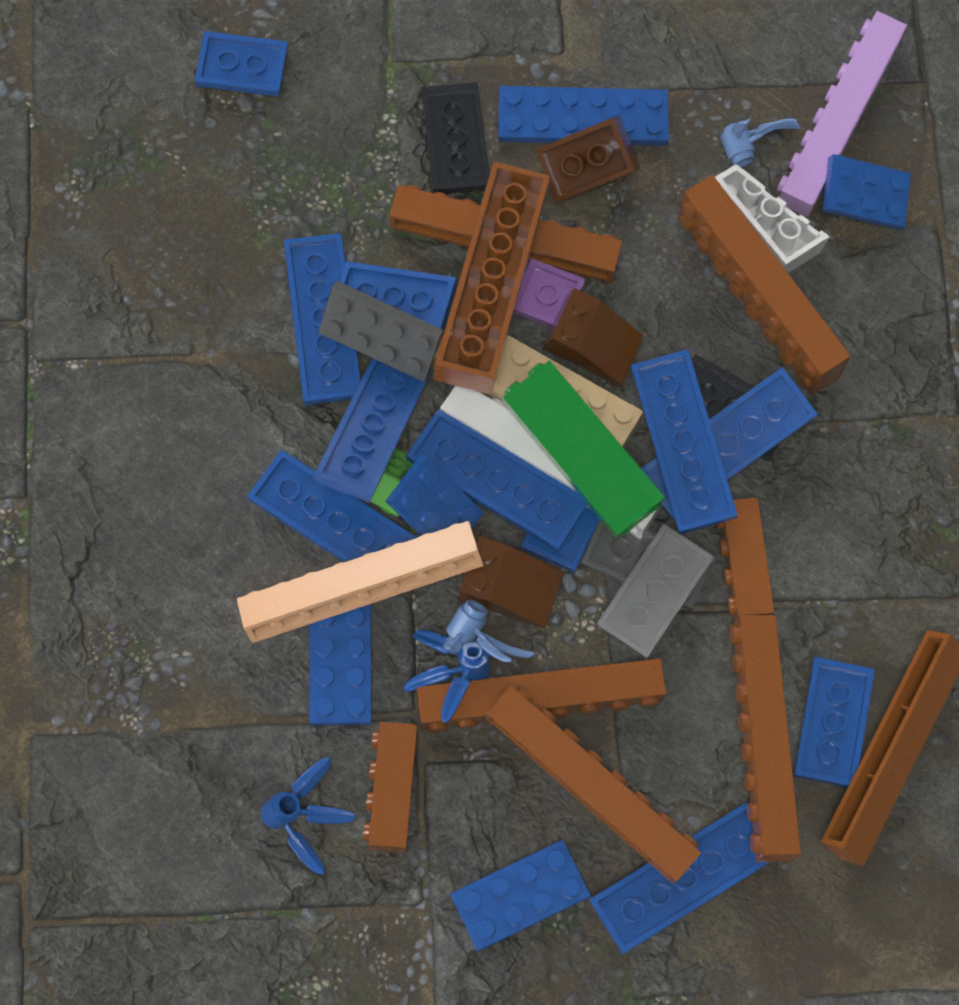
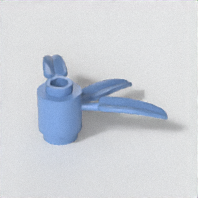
[720,118,800,167]
[443,599,535,662]

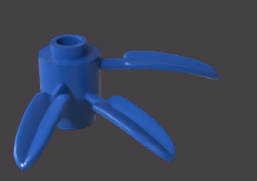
[404,630,491,723]
[261,757,356,874]

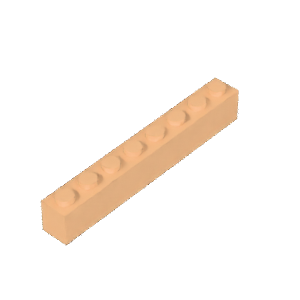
[237,521,484,643]

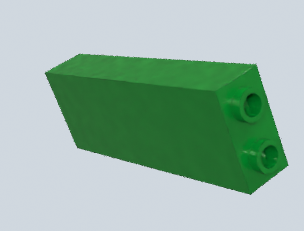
[503,360,665,541]

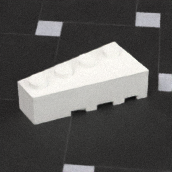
[715,164,830,273]

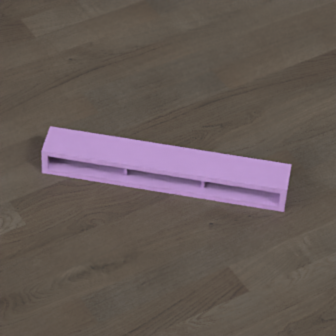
[776,11,907,217]

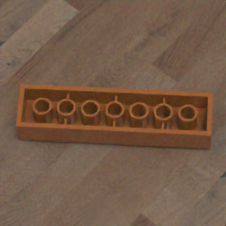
[433,161,550,395]
[678,175,851,395]

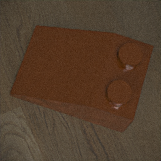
[535,115,641,203]
[543,288,644,387]
[459,536,564,629]

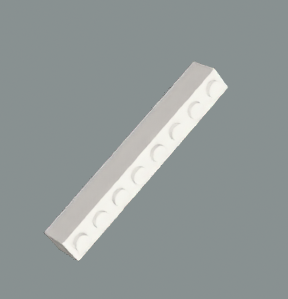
[440,386,661,539]

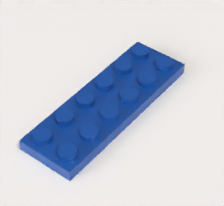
[498,86,669,146]
[284,233,361,405]
[631,349,738,534]
[313,358,431,503]
[641,367,818,520]
[406,409,588,552]
[247,449,417,597]
[589,802,771,955]

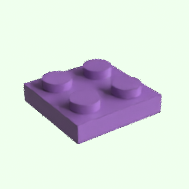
[514,258,585,328]

